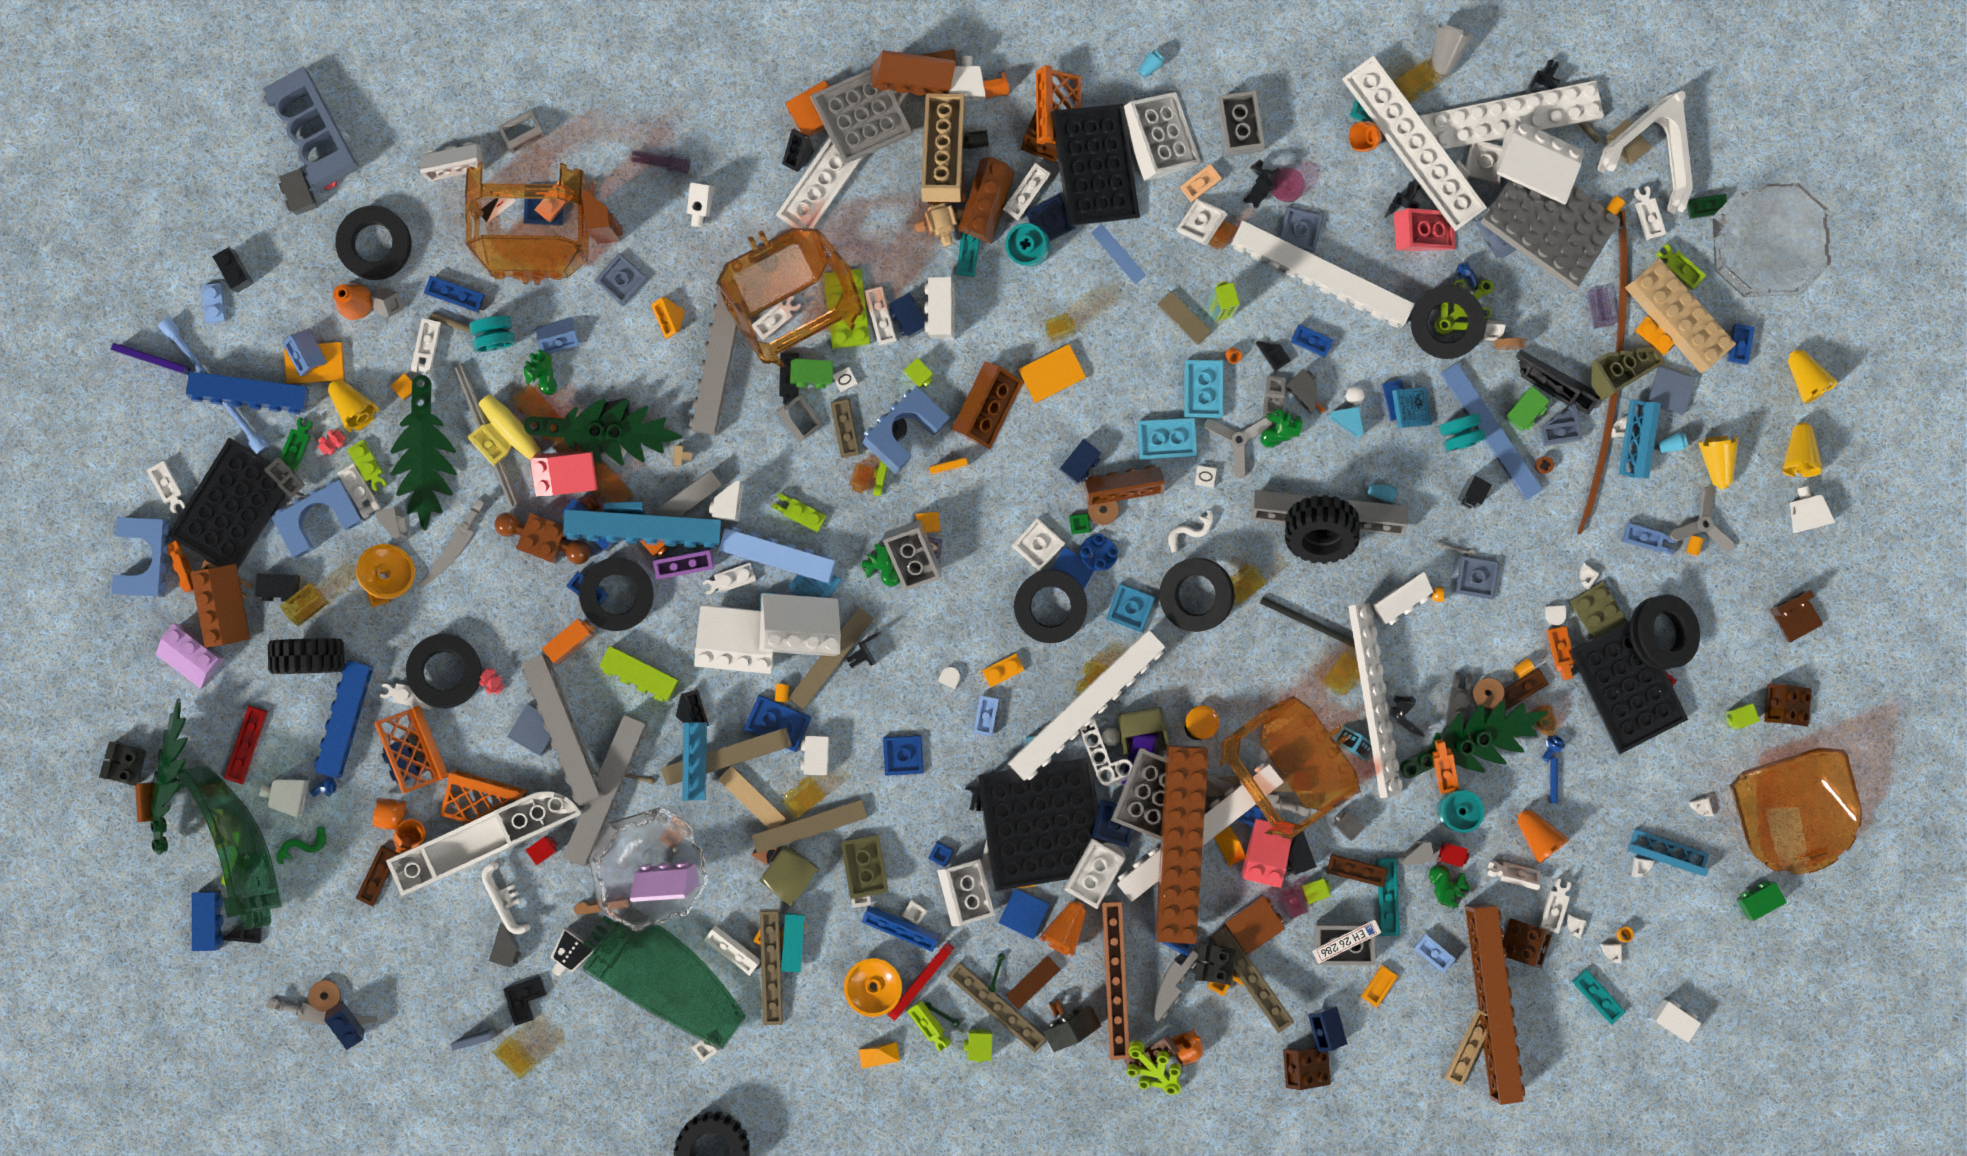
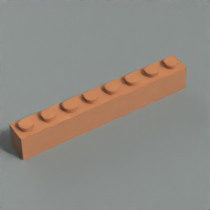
[1101,900,1130,1060]

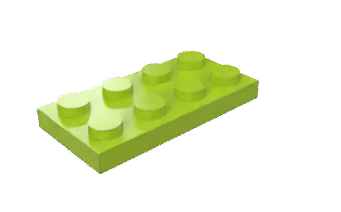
[823,269,870,349]

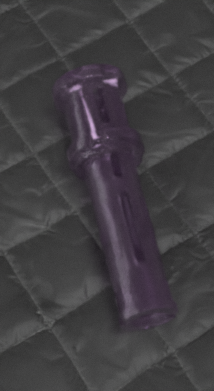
[631,150,691,174]

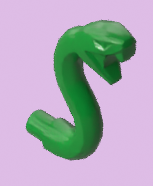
[277,827,326,864]

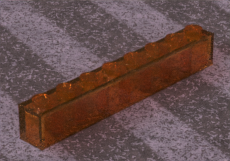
[512,384,636,503]

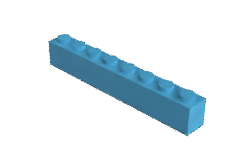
[563,510,721,549]

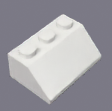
[420,142,485,181]
[925,277,955,340]
[1371,572,1433,626]
[937,859,995,926]

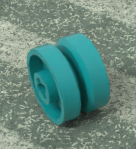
[1005,223,1051,267]
[469,315,516,352]
[1438,413,1487,452]
[1437,789,1485,833]

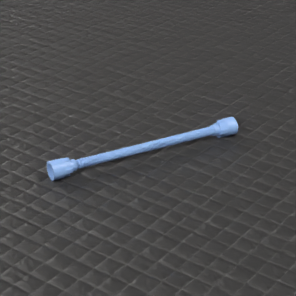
[158,317,270,455]

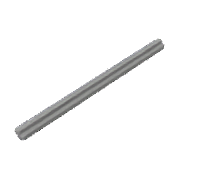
[455,364,520,507]

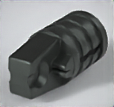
[963,130,989,149]

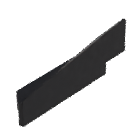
[1516,350,1599,415]

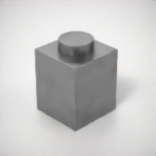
[1333,811,1365,841]

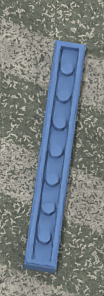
[1441,363,1543,500]

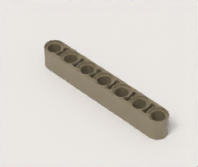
[661,728,792,786]

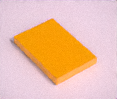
[284,342,345,385]
[1018,344,1086,404]

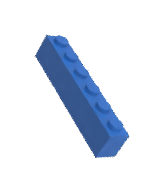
[186,371,309,415]
[314,660,374,778]

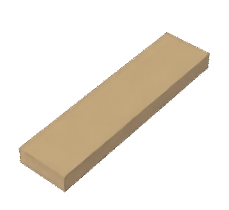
[718,766,787,829]
[1444,1008,1489,1087]

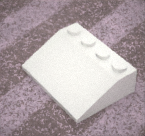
[1124,92,1201,181]
[1497,119,1584,205]
[759,593,841,656]
[694,605,775,674]

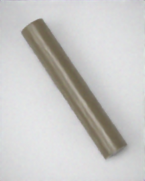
[1578,122,1602,143]
[430,312,470,333]

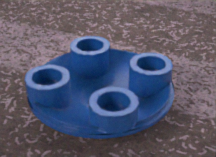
[1080,533,1118,571]

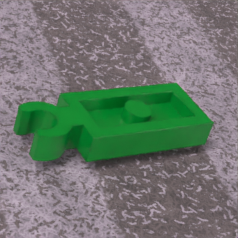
[280,417,313,471]

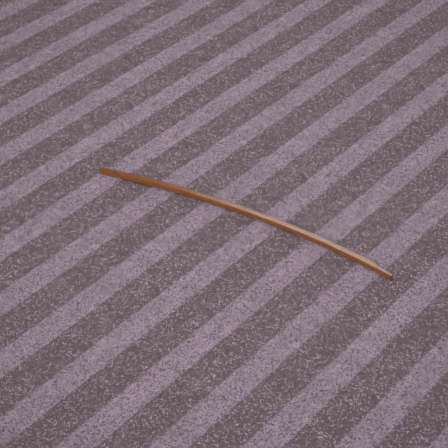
[1577,210,1627,535]

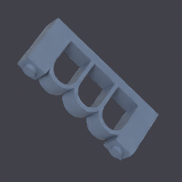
[263,67,359,190]

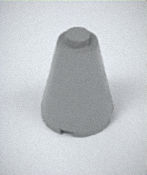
[1430,23,1474,79]

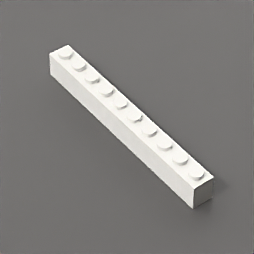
[1231,220,1415,328]
[1007,630,1165,781]
[1117,763,1283,902]

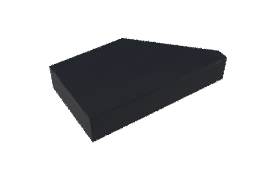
[1255,341,1291,372]
[224,922,263,943]

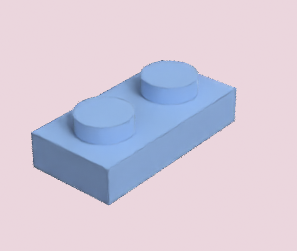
[201,283,226,324]
[973,695,999,737]
[1413,933,1455,974]

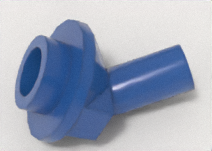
[1456,261,1478,287]
[1542,735,1565,762]
[310,777,337,797]

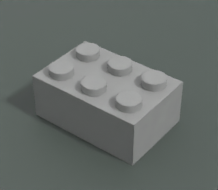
[1216,90,1265,157]
[883,520,942,591]
[1314,924,1375,965]

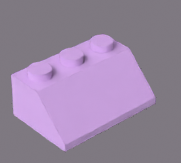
[156,623,225,689]
[630,861,699,902]

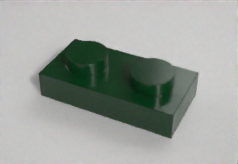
[1687,194,1729,220]

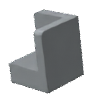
[370,289,404,317]

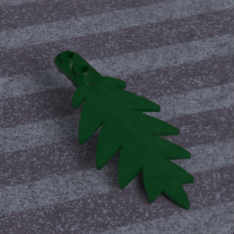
[390,375,457,531]
[524,398,682,466]
[150,698,188,855]
[1399,701,1547,778]

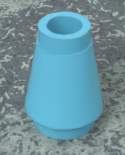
[1137,49,1165,78]
[1657,432,1688,453]
[1368,484,1397,503]

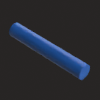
[1550,758,1558,804]

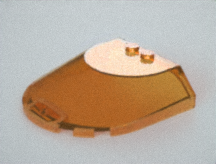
[1729,747,1862,874]

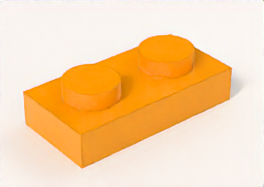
[1634,316,1674,355]
[982,654,1025,688]

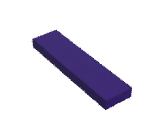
[110,343,191,375]

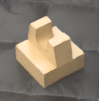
[673,445,692,467]

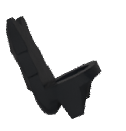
[1243,159,1281,208]
[1390,696,1425,737]

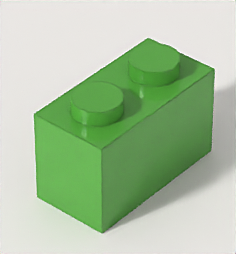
[790,359,833,389]
[1504,386,1549,432]

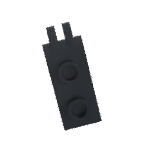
[779,352,800,404]

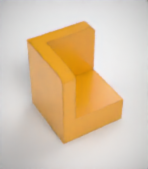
[916,512,941,534]

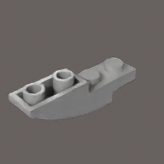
[1154,949,1198,1021]

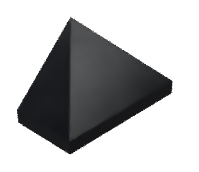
[782,129,814,172]
[676,689,709,727]

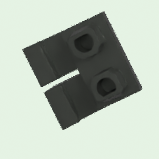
[99,741,147,786]
[1195,942,1236,985]

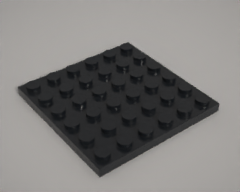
[977,758,1104,891]

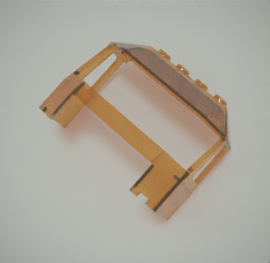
[465,162,592,285]
[716,228,864,367]
[1219,696,1361,839]

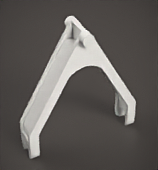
[1598,91,1693,215]

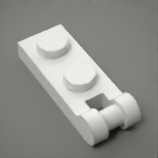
[411,318,442,375]
[337,463,381,519]

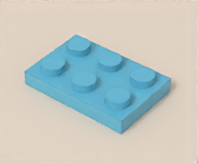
[1184,360,1223,418]
[1137,418,1197,460]

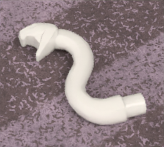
[1168,510,1214,553]

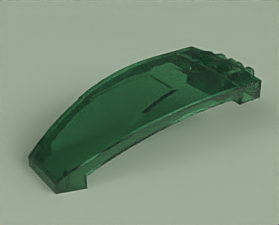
[179,766,282,930]
[582,905,746,1049]

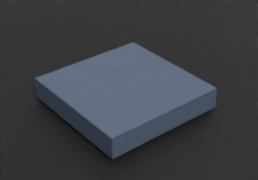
[1279,206,1324,253]
[594,253,648,306]
[1647,366,1696,415]
[1455,555,1499,600]
[507,704,552,756]
[451,1028,498,1051]

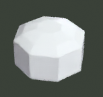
[1345,386,1365,406]
[1102,728,1120,746]

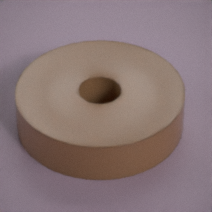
[1494,338,1525,350]
[1088,501,1119,526]
[1473,678,1505,710]
[308,980,341,1012]

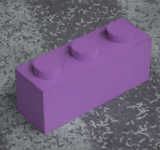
[653,549,715,580]

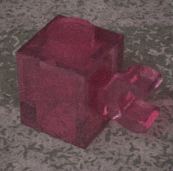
[1279,887,1308,919]

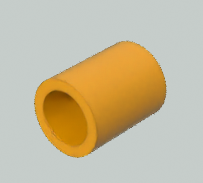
[1605,196,1626,215]
[1686,536,1704,556]
[1513,658,1535,678]
[775,684,789,702]

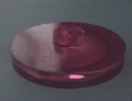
[1271,168,1305,203]

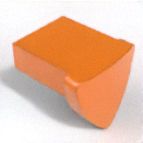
[983,71,1009,98]

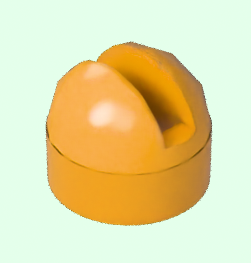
[1431,587,1444,602]
[1616,927,1634,942]

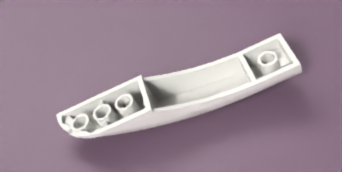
[386,792,582,896]

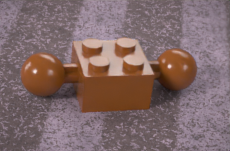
[494,512,591,564]

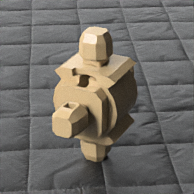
[914,203,964,247]

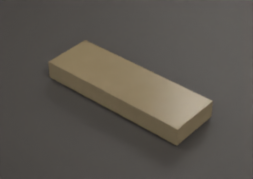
[1157,291,1211,345]
[830,398,860,458]

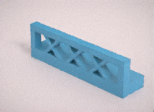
[1618,399,1661,479]
[682,722,707,801]
[1628,829,1709,877]

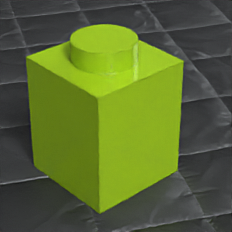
[903,357,933,389]
[1726,703,1760,729]
[1300,877,1332,904]

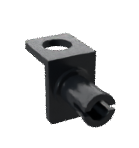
[1525,60,1561,95]
[1385,182,1420,217]
[846,632,881,669]
[965,771,995,812]

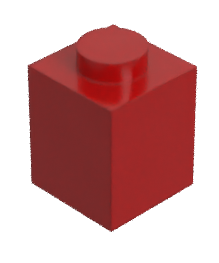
[525,836,558,866]
[1437,842,1469,868]

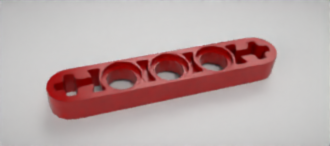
[887,942,955,1021]

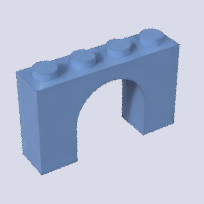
[862,386,950,474]
[271,479,365,558]
[112,517,171,597]

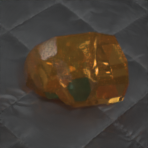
[1531,704,1557,736]

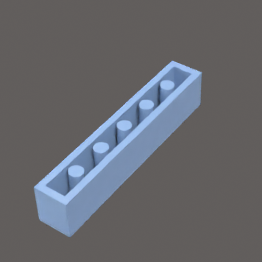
[718,526,837,584]

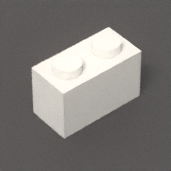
[801,736,830,775]
[1651,999,1701,1043]

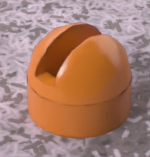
[1225,347,1242,364]

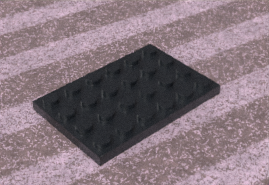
[1051,104,1140,226]
[168,438,286,570]
[1568,619,1688,754]

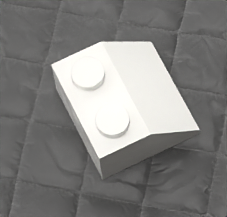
[709,481,744,522]

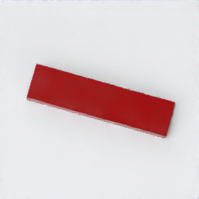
[223,705,268,784]

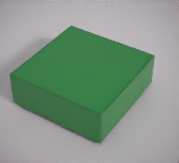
[1069,513,1091,535]

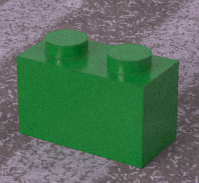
[1736,880,1787,921]

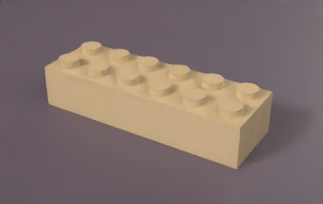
[921,94,965,202]
[1625,258,1736,373]

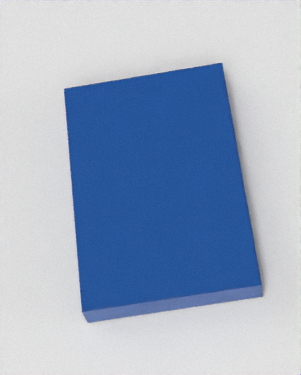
[743,694,812,752]

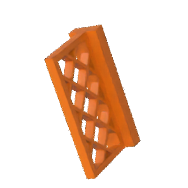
[1035,65,1081,144]
[374,705,448,794]
[440,769,528,823]

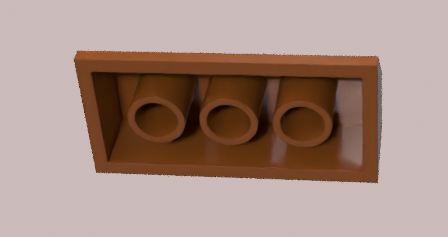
[871,50,956,96]
[958,157,1015,244]
[582,190,623,244]
[951,361,1023,449]
[1084,465,1165,506]
[190,564,251,648]

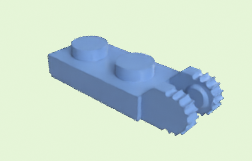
[1621,523,1677,555]

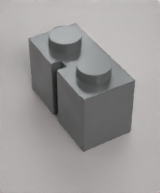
[279,169,318,215]

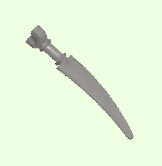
[418,498,485,588]
[1207,774,1310,817]
[267,998,378,1025]

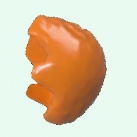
[1349,121,1382,152]

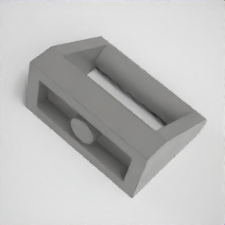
[498,109,546,154]
[776,394,823,443]
[375,508,408,541]
[1397,840,1435,866]

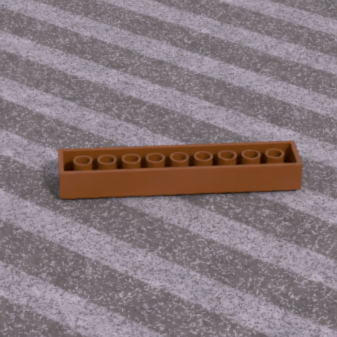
[1155,745,1209,944]
[1465,903,1525,1105]

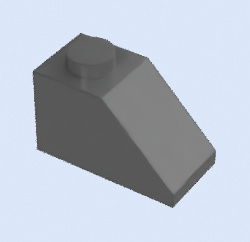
[1285,369,1317,414]
[489,923,521,968]

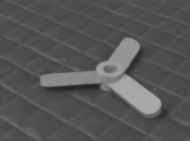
[1204,417,1272,478]
[1670,487,1734,551]

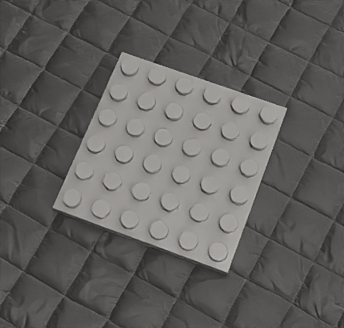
[1480,180,1621,291]

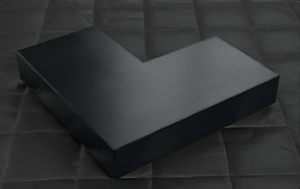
[503,976,547,1026]

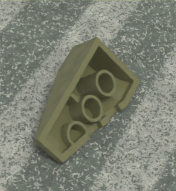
[1591,347,1665,400]

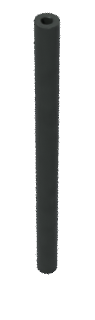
[1260,597,1355,648]

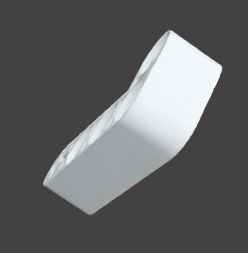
[1079,716,1133,786]

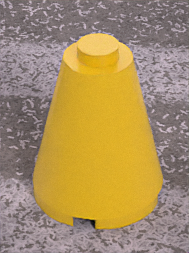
[1787,349,1838,404]
[328,379,379,432]
[1782,422,1823,477]
[1698,435,1738,489]

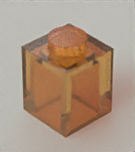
[1208,220,1236,250]
[849,463,875,494]

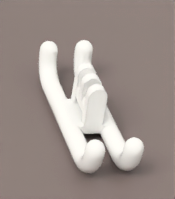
[482,862,531,934]

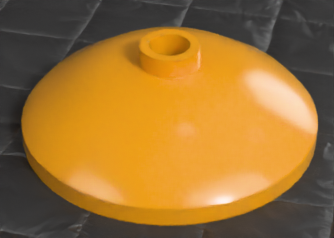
[356,544,415,599]
[844,958,902,1017]

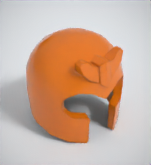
[373,798,408,830]
[393,819,426,854]
[1172,1029,1203,1067]

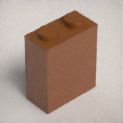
[1224,895,1286,955]

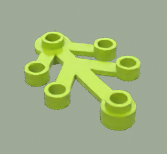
[1434,279,1493,335]
[1126,1040,1181,1095]

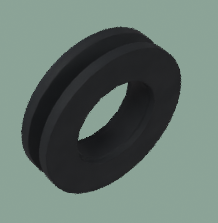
[335,206,412,280]
[1411,286,1485,359]
[579,558,654,631]
[1159,558,1235,632]
[1014,570,1088,643]
[1630,595,1700,670]
[406,634,482,709]

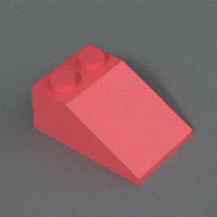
[1394,208,1456,251]
[530,452,598,496]
[1241,818,1293,888]

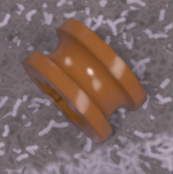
[1535,457,1554,474]
[582,495,601,512]
[1049,998,1064,1018]

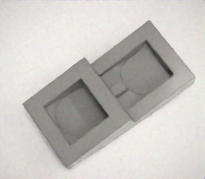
[1262,376,1286,417]

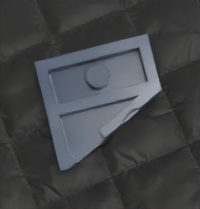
[1540,404,1583,446]

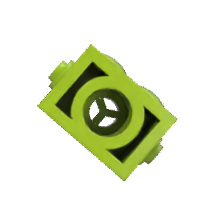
[963,1029,992,1063]

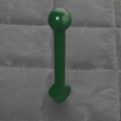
[988,953,1005,993]
[925,1002,960,1027]

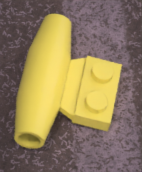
[468,394,542,466]

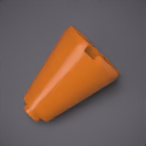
[333,282,373,320]
[1516,809,1569,864]
[1039,901,1086,957]

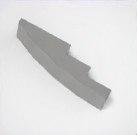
[647,470,722,517]

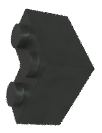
[1043,1005,1102,1052]

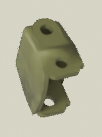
[1117,707,1169,756]
[759,845,820,906]

